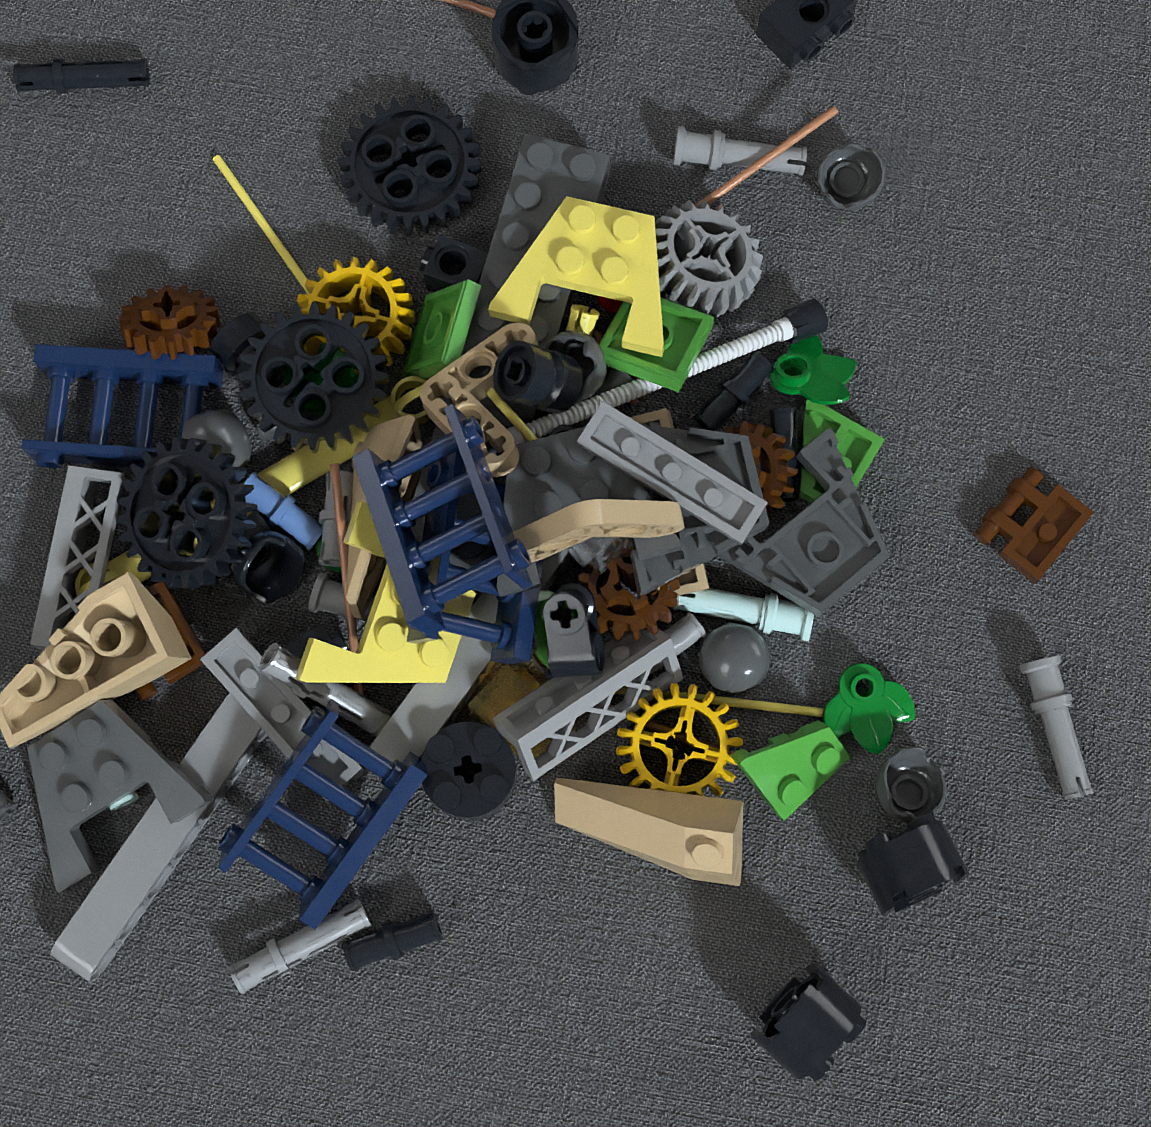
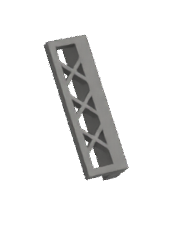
[577,401,768,545]
[30,465,126,651]
[200,628,366,801]
[493,628,684,781]

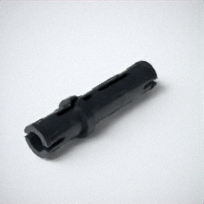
[13,58,150,94]

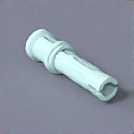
[673,584,814,641]

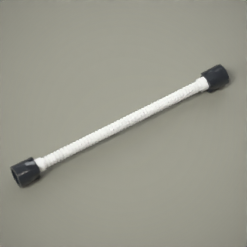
[485,298,828,456]

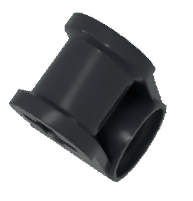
[543,582,605,678]

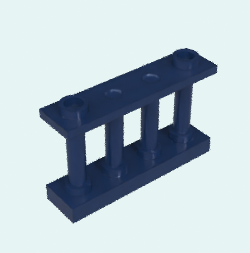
[21,344,224,469]
[352,404,532,637]
[405,450,544,664]
[217,699,428,930]

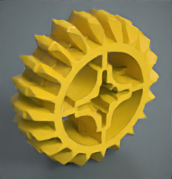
[297,256,416,376]
[616,683,743,797]

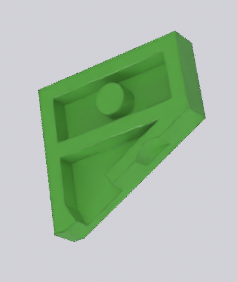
[799,399,885,503]
[731,720,851,821]

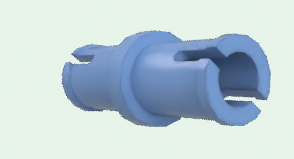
[244,472,323,550]

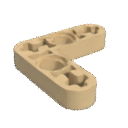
[420,322,539,477]
[513,499,685,562]

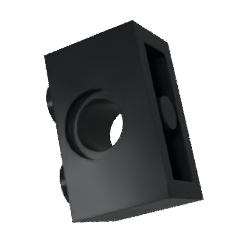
[756,0,858,70]

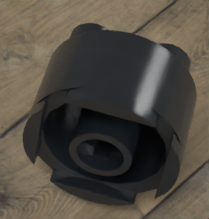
[491,0,578,95]
[421,722,517,822]
[856,812,970,916]
[751,964,867,1081]

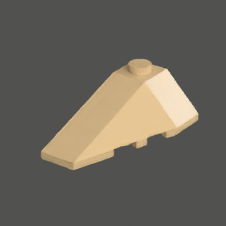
[346,415,423,619]
[0,572,192,748]
[554,778,743,886]

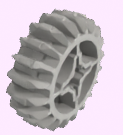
[655,199,763,318]

